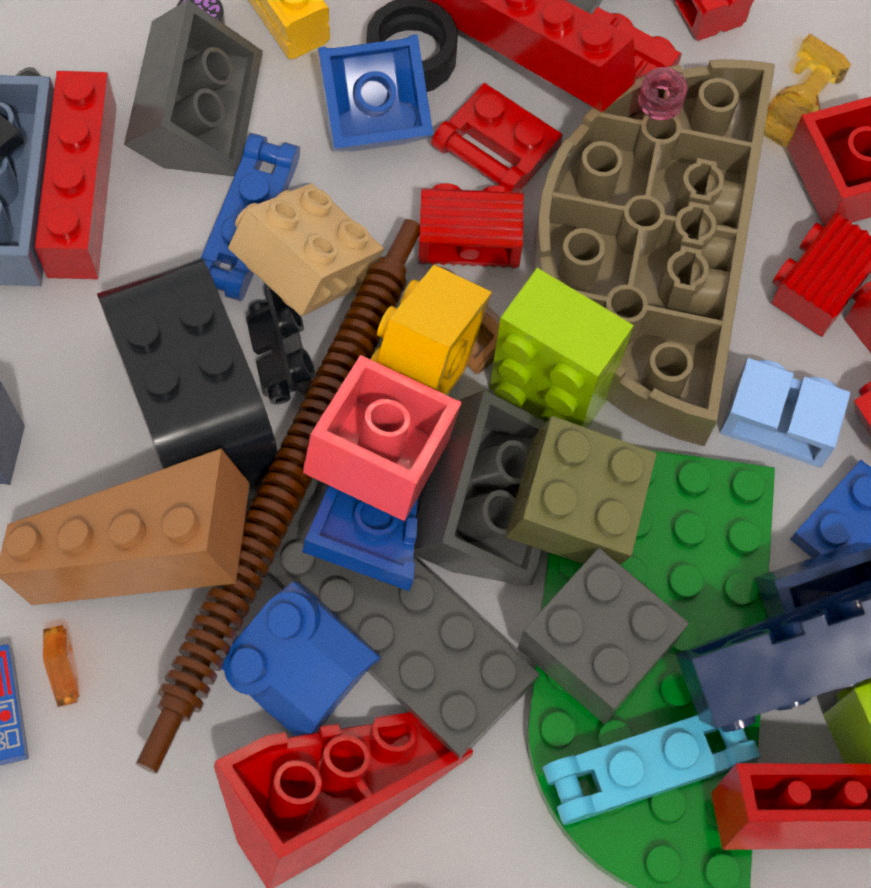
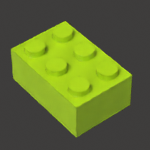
[489,268,634,428]

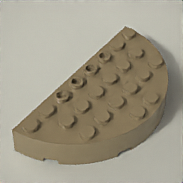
[533,59,775,446]

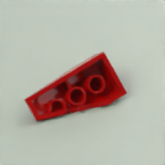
[214,712,474,888]

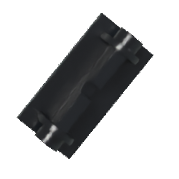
[246,289,315,405]

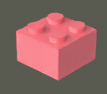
[303,355,462,521]

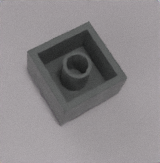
[518,548,689,725]

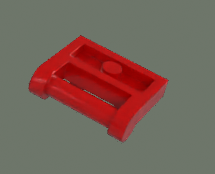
[431,82,563,193]

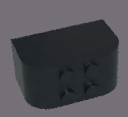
[97,258,278,489]

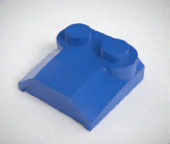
[318,34,433,152]
[221,581,382,736]

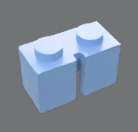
[720,358,851,468]

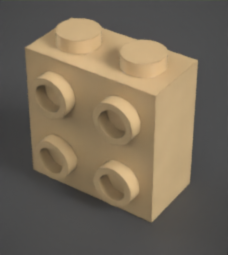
[228,183,385,317]

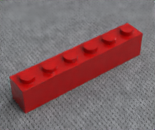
[429,0,635,112]

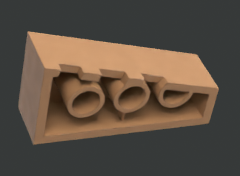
[0,449,250,605]

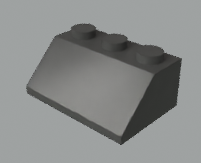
[124,0,263,177]
[414,390,546,586]

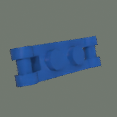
[201,133,300,301]

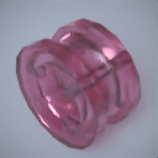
[638,67,688,120]

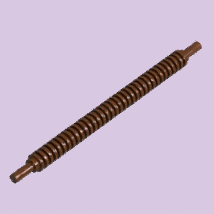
[135,219,420,774]

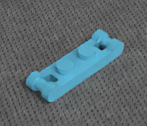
[542,715,761,825]

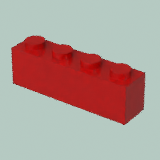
[35,71,117,280]
[711,763,871,850]

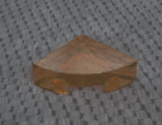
[43,625,80,707]

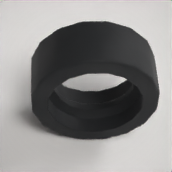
[366,0,458,92]

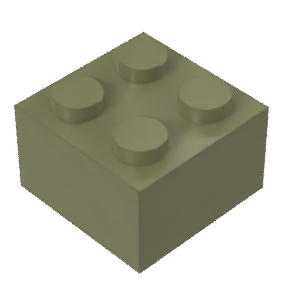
[505,416,657,565]

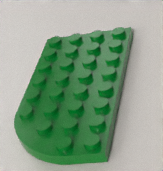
[527,450,775,888]

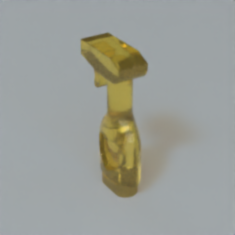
[764,33,851,146]

